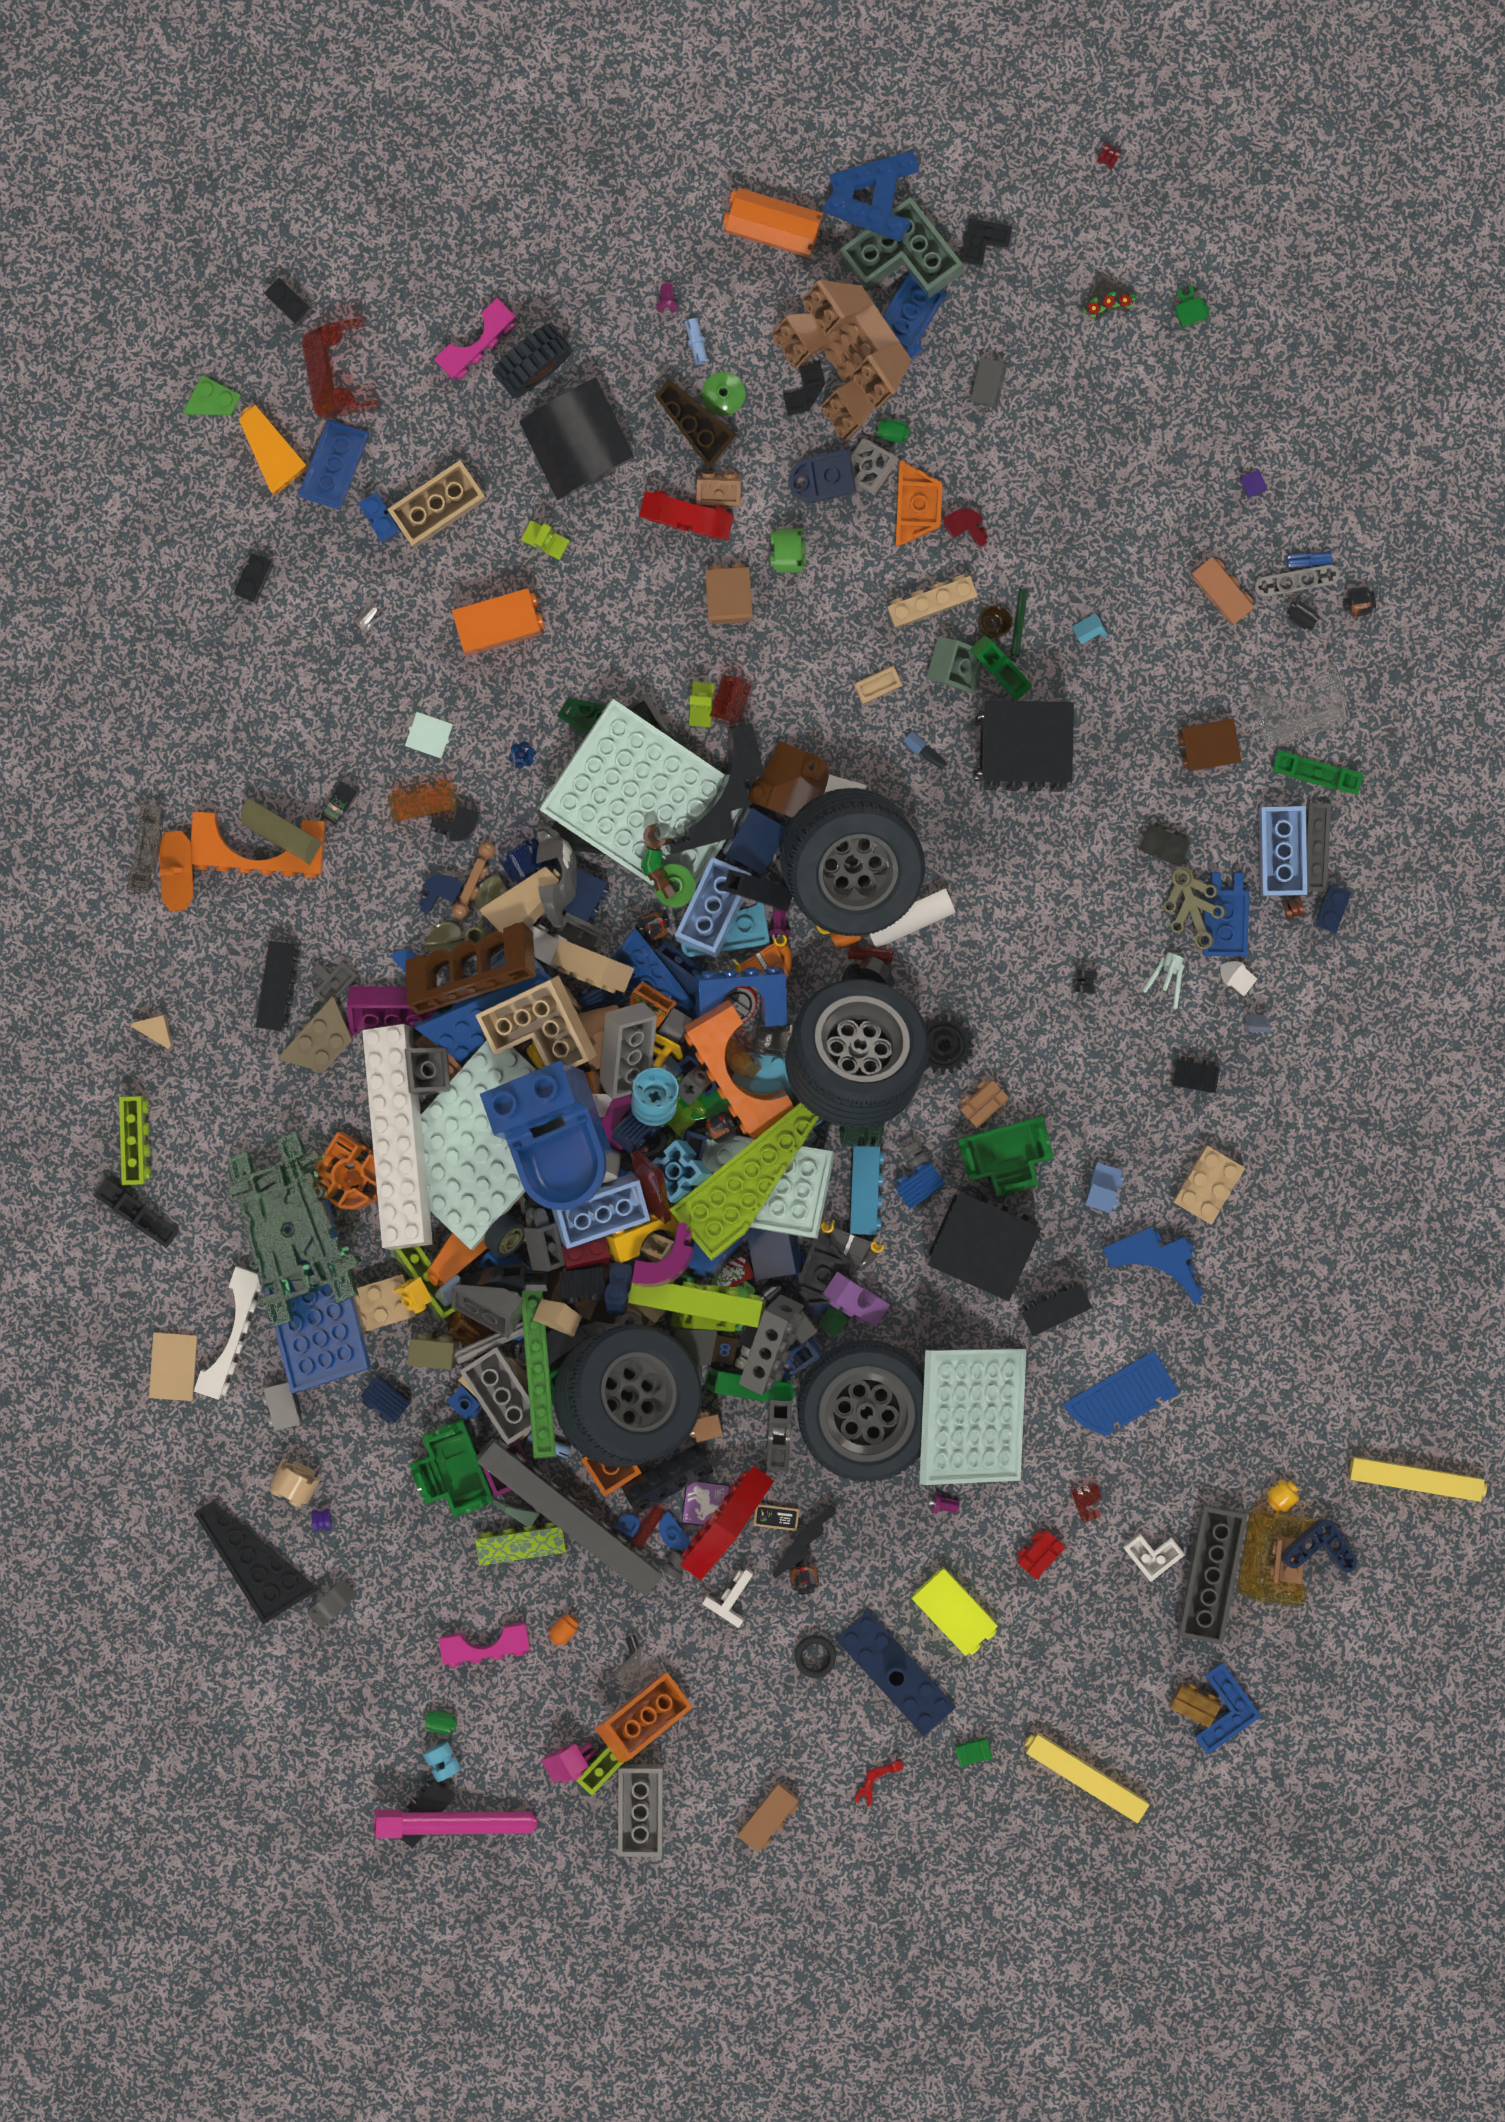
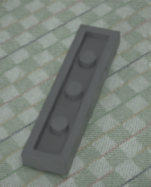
[1306,803,1331,892]

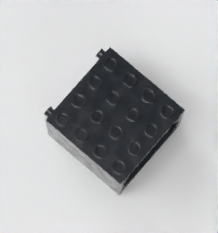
[974,700,1074,792]
[925,1187,1045,1302]

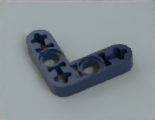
[1281,1518,1357,1573]

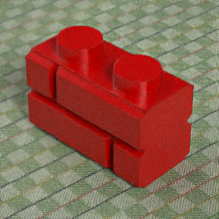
[1016,1528,1066,1580]

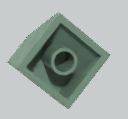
[926,637,982,694]

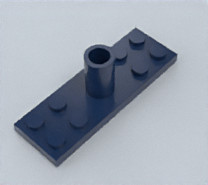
[835,1609,956,1736]

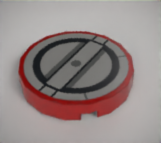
[722,986,757,1023]

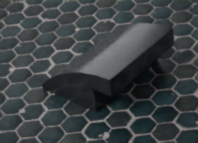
[519,377,635,501]

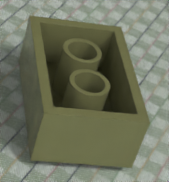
[407,1331,461,1370]

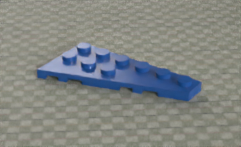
[612,928,696,1020]

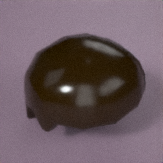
[978,605,1013,639]

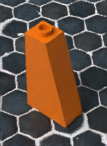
[426,1232,487,1288]

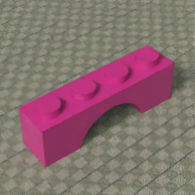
[434,298,517,381]
[439,1622,531,1667]

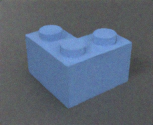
[1083,1162,1125,1213]

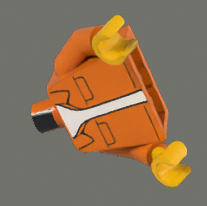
[726,931,792,992]

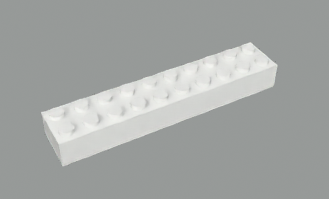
[362,1024,433,1250]

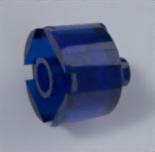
[498,837,548,884]

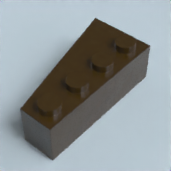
[655,379,739,470]

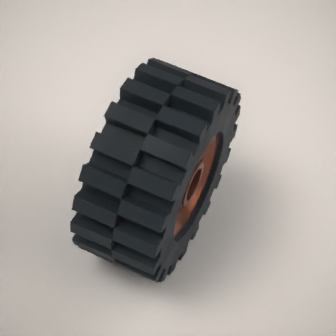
[492,323,573,399]

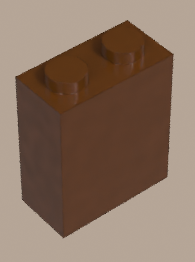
[1177,718,1242,772]

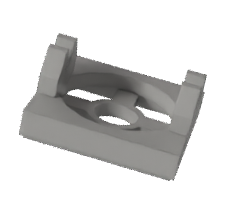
[851,437,899,495]

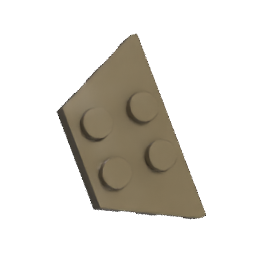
[278,995,353,1072]

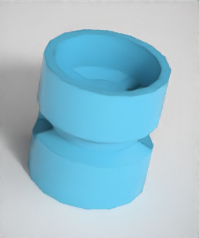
[423,1741,462,1782]

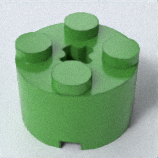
[771,528,806,573]

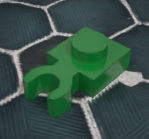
[818,1306,848,1337]

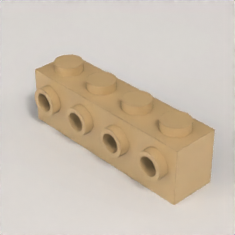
[887,574,978,629]

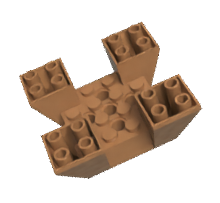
[771,280,912,442]

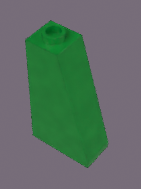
[704,1366,795,1403]

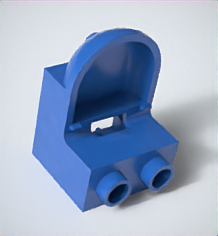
[480,1061,613,1210]

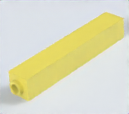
[1348,1456,1487,1502]
[1024,1732,1149,1823]

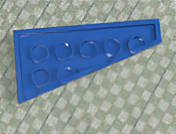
[414,968,552,1063]

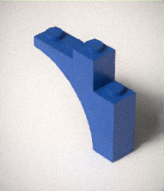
[1102,1226,1204,1305]

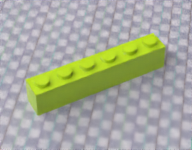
[628,1281,766,1328]

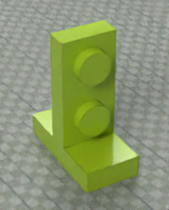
[521,521,570,561]
[689,682,715,728]

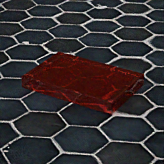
[631,1150,671,1224]

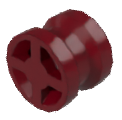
[1096,143,1122,171]

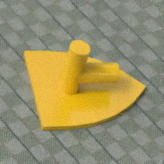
[652,1033,684,1068]

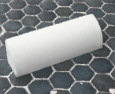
[870,888,956,949]

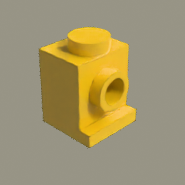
[393,1277,432,1314]

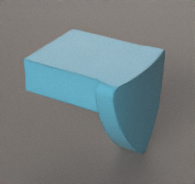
[1072,613,1109,644]

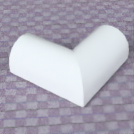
[1123,1533,1185,1582]

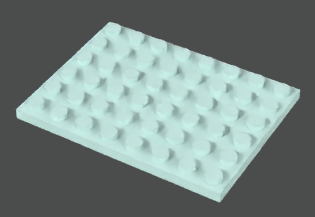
[538,698,752,888]
[421,1040,565,1250]

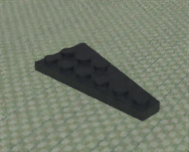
[194,1501,319,1624]

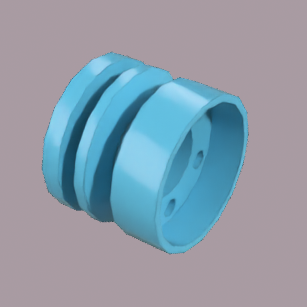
[631,1068,679,1126]

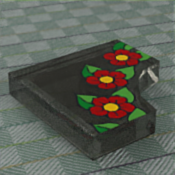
[1078,271,1139,321]

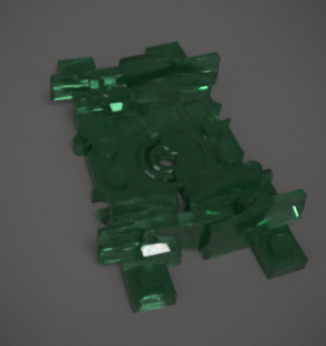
[227,1131,363,1327]

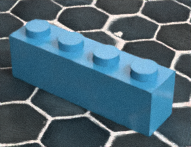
[850,1145,884,1235]

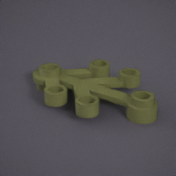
[1163,867,1226,949]

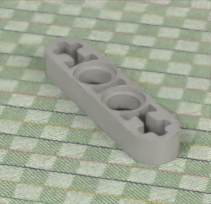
[1254,565,1340,597]

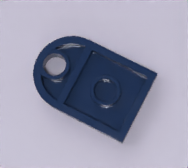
[789,449,857,503]

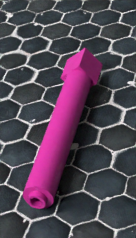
[373,1809,537,1838]

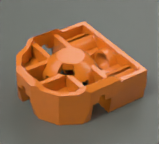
[305,1131,378,1210]

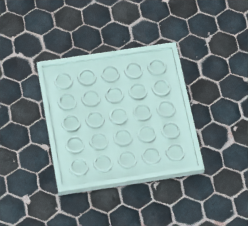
[920,1348,1026,1485]

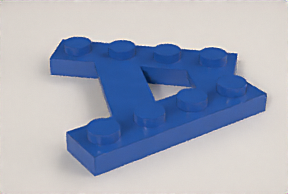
[823,150,919,242]

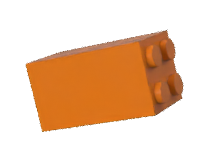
[452,588,545,657]

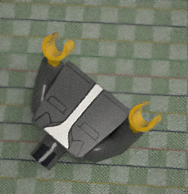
[821,1218,886,1273]

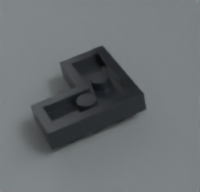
[961,218,1012,267]

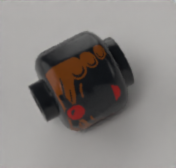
[1343,587,1376,617]
[635,911,670,943]
[704,1111,738,1144]
[789,1561,820,1595]

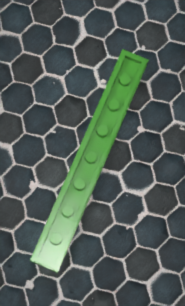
[520,1291,556,1459]

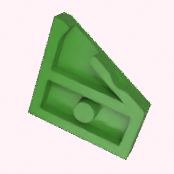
[183,375,242,416]

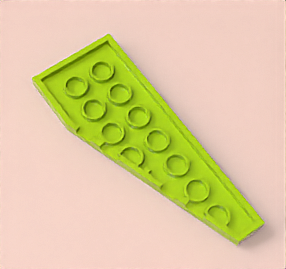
[669,1103,819,1261]

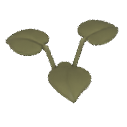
[424,876,508,957]

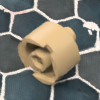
[269,1459,321,1507]

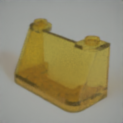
[1238,1509,1318,1606]

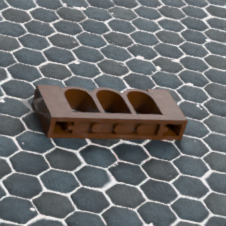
[405,922,536,1015]

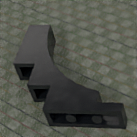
[666,719,765,854]

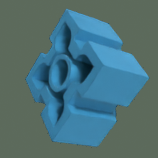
[645,1140,712,1203]

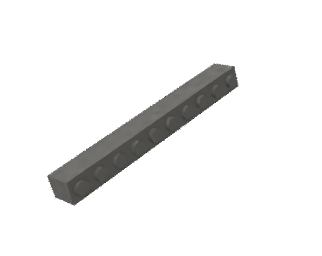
[475,1437,663,1596]

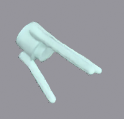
[1143,953,1185,1009]

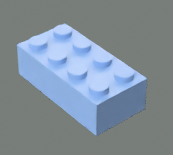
[1259,806,1307,896]
[675,857,752,959]
[552,1173,650,1249]

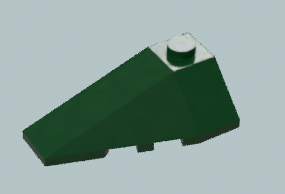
[557,698,650,735]

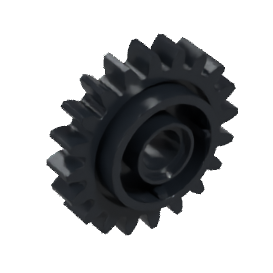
[925,1015,974,1075]

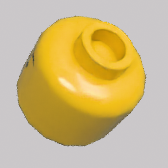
[1266,1479,1299,1512]

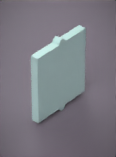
[405,712,453,758]

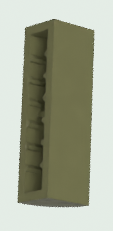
[241,798,323,865]

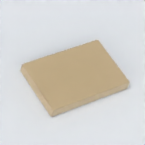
[149,1332,198,1401]

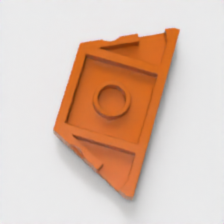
[895,461,942,547]

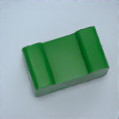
[955,1737,993,1767]

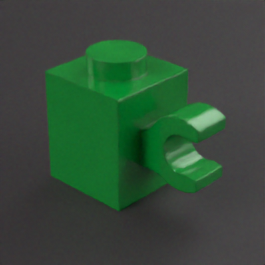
[1174,285,1210,330]

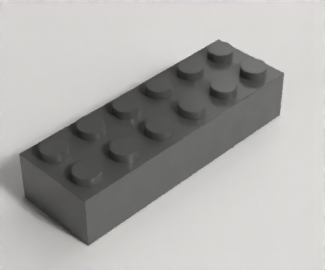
[1177,1504,1247,1645]

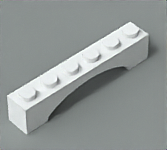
[194,1266,264,1400]

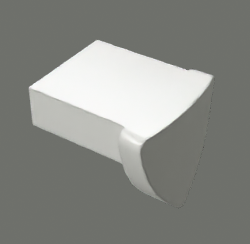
[1220,961,1257,996]

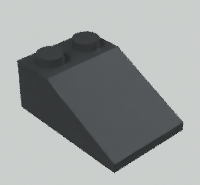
[451,1285,523,1338]

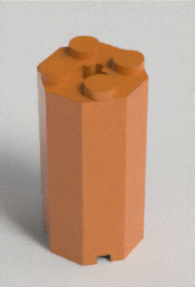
[723,188,823,258]

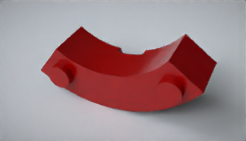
[639,489,734,541]

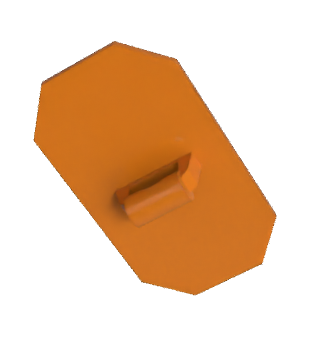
[159,831,194,911]

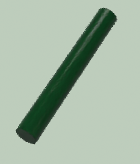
[1011,589,1028,656]

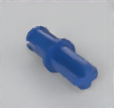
[1287,551,1332,568]

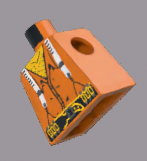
[629,981,677,1032]

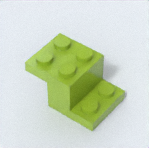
[671,1284,738,1332]

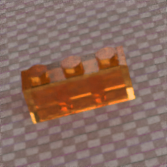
[387,779,458,823]

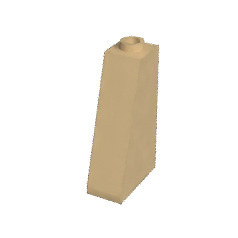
[480,867,562,933]

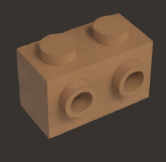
[691,1409,723,1442]

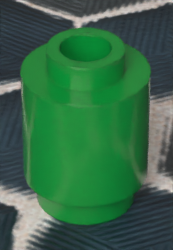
[877,418,911,444]
[425,1710,458,1735]

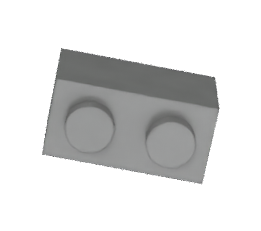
[262,1381,302,1431]

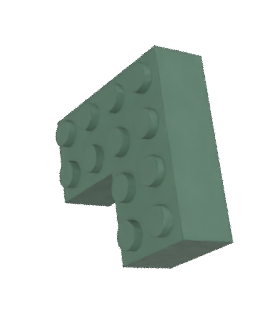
[840,197,964,298]

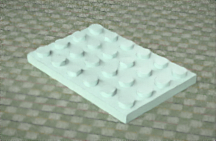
[702,1135,835,1239]

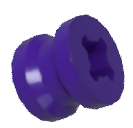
[311,1509,332,1532]

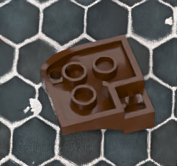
[748,741,829,818]

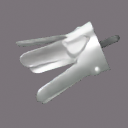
[354,601,385,633]

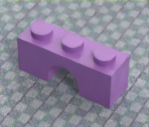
[823,1272,890,1327]

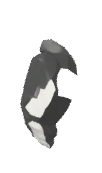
[536,821,578,928]

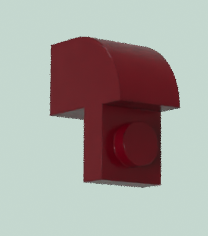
[942,509,989,549]

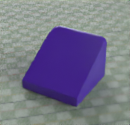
[1239,470,1268,499]

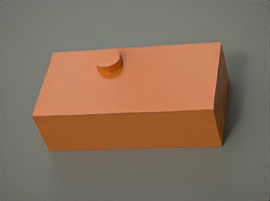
[595,1672,693,1763]

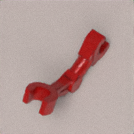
[855,1759,904,1807]

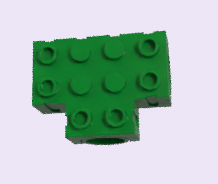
[957,1116,1054,1197]
[409,1419,496,1518]

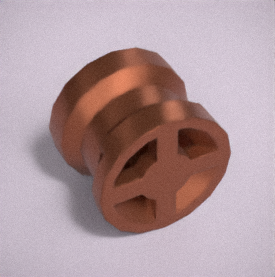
[1282,896,1305,921]

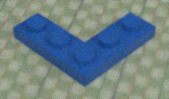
[1194,1662,1262,1754]

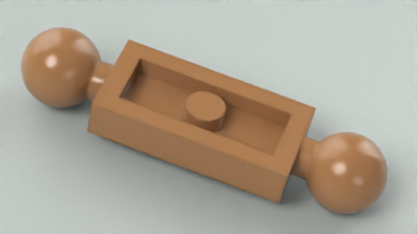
[452,842,496,919]

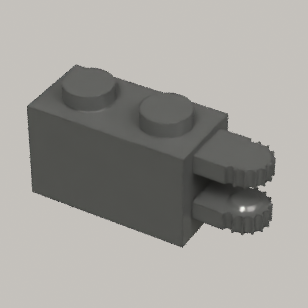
[523,1208,565,1271]

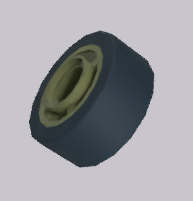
[484,1214,525,1258]

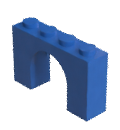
[695,966,787,1026]

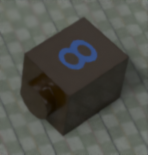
[712,1334,738,1368]

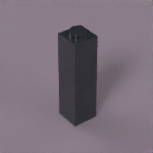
[723,869,792,911]

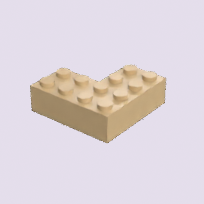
[475,975,597,1067]

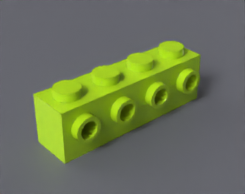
[119,1096,151,1185]

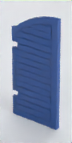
[1063,1351,1179,1437]

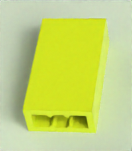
[911,1566,998,1656]

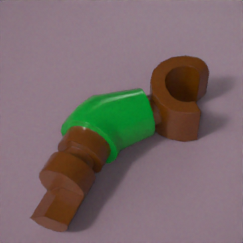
[641,823,676,900]

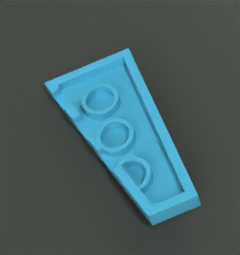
[681,903,770,958]

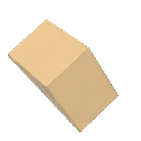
[131,1015,174,1049]
[533,1299,582,1337]

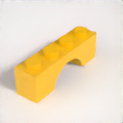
[605,1203,679,1263]

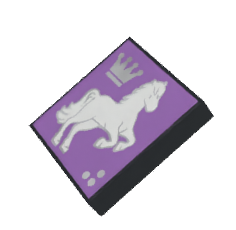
[681,1480,730,1526]

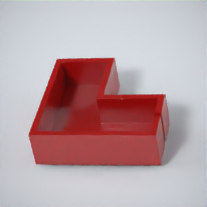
[680,1465,774,1581]

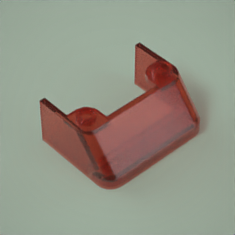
[302,317,381,419]

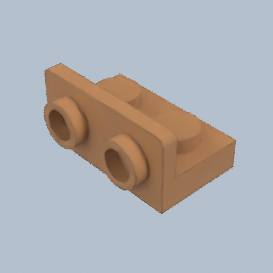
[696,470,741,506]
[1271,1536,1307,1584]

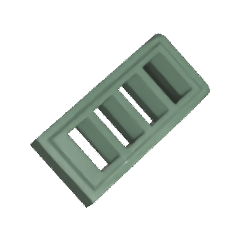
[492,1499,539,1527]

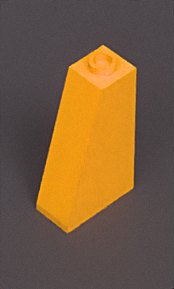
[239,405,308,496]

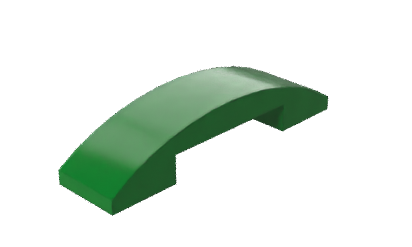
[1273,750,1364,795]

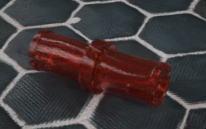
[848,945,893,964]
[631,1505,666,1549]

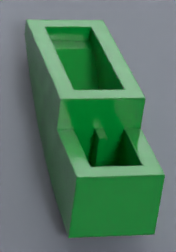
[969,635,1032,701]

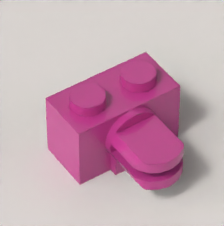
[541,1741,597,1783]

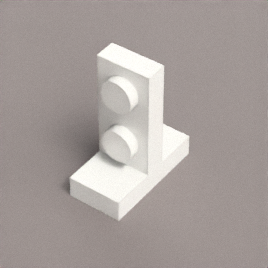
[702,1568,753,1628]

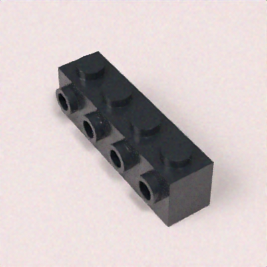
[256,940,301,1031]
[621,1443,714,1514]

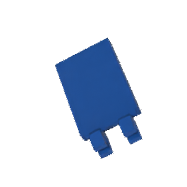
[1203,872,1249,957]

